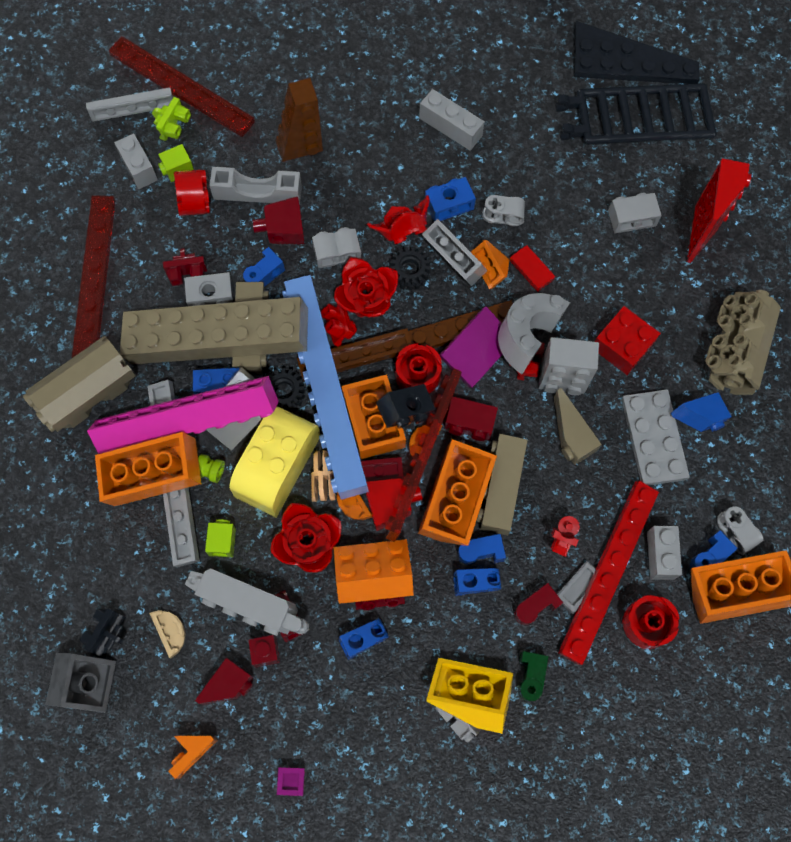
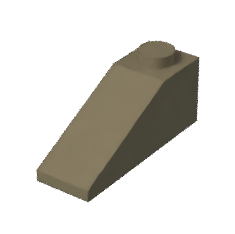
[554,388,602,465]

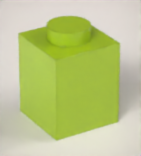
[158,144,194,182]
[205,520,236,557]

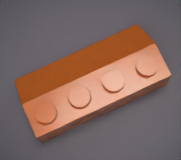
[418,439,497,546]
[691,550,791,624]

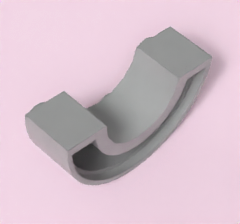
[498,293,570,374]

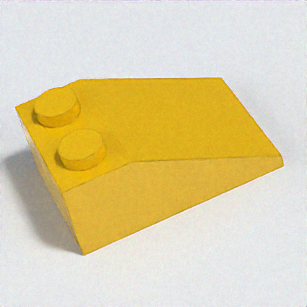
[427,658,513,734]

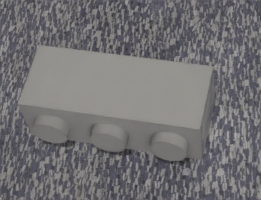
[419,89,485,151]
[422,219,488,286]

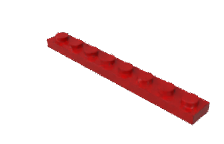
[558,480,659,665]

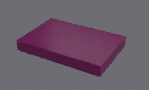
[440,307,503,388]

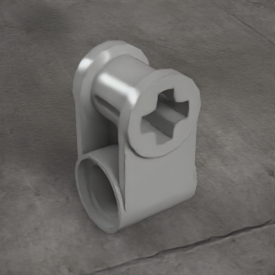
[482,195,525,226]
[716,506,763,555]

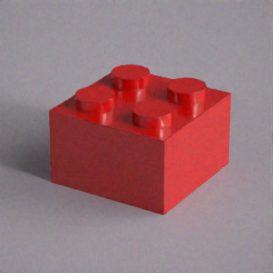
[595,306,661,376]

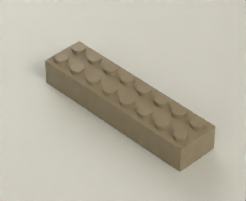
[120,297,308,364]

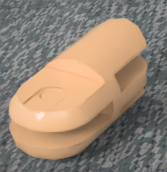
[311,450,335,502]

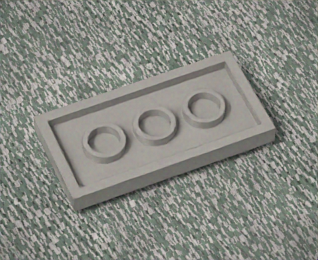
[621,390,690,486]

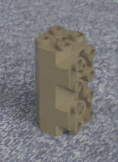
[705,290,781,395]
[23,336,135,432]

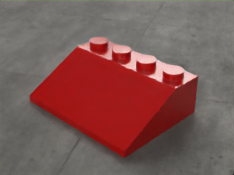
[687,158,752,263]

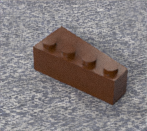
[276,78,323,162]

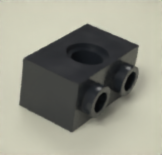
[376,384,436,429]

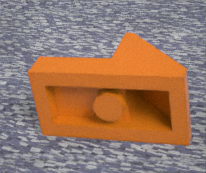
[168,736,218,779]

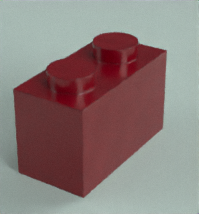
[445,396,498,441]

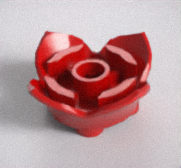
[367,195,430,244]
[334,257,398,317]
[271,503,341,573]

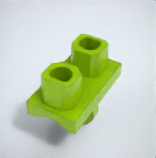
[152,97,191,141]

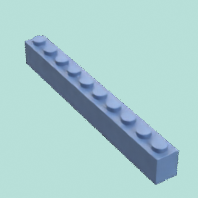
[282,275,369,500]

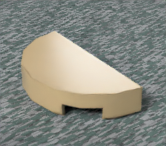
[150,610,186,659]

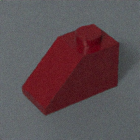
[195,658,254,705]

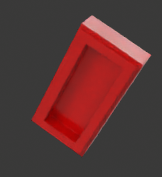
[509,245,556,292]

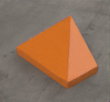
[471,240,509,289]

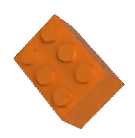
[341,374,406,460]
[334,539,414,604]

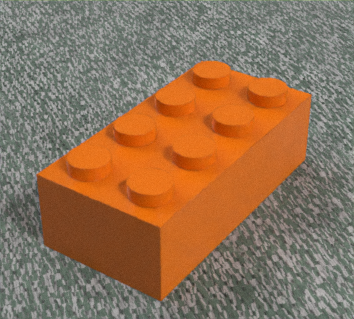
[95,432,201,506]

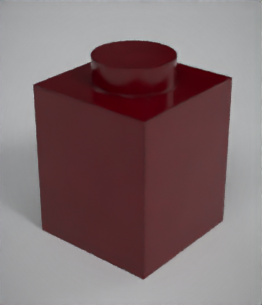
[248,635,280,668]

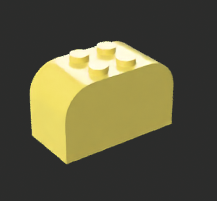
[230,406,320,518]

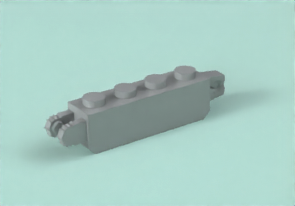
[185,569,309,636]

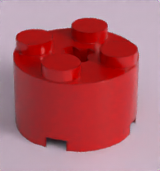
[174,170,210,216]
[395,344,442,393]
[622,595,679,649]

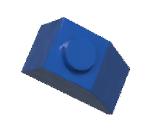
[671,392,732,432]

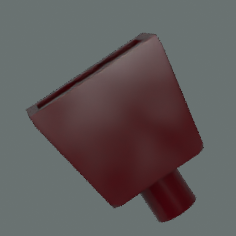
[252,197,305,244]

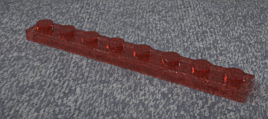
[109,36,255,137]
[72,196,116,358]
[385,368,462,542]

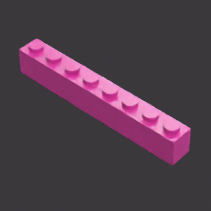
[87,376,279,454]

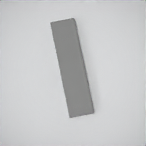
[86,88,173,122]

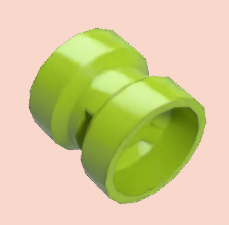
[198,454,225,483]

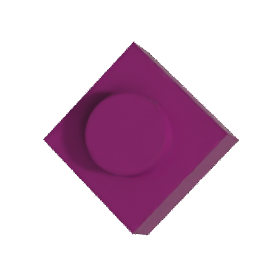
[277,767,305,796]

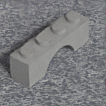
[210,167,302,205]

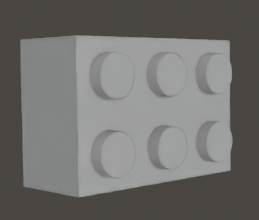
[539,337,599,395]

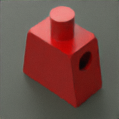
[366,478,423,531]

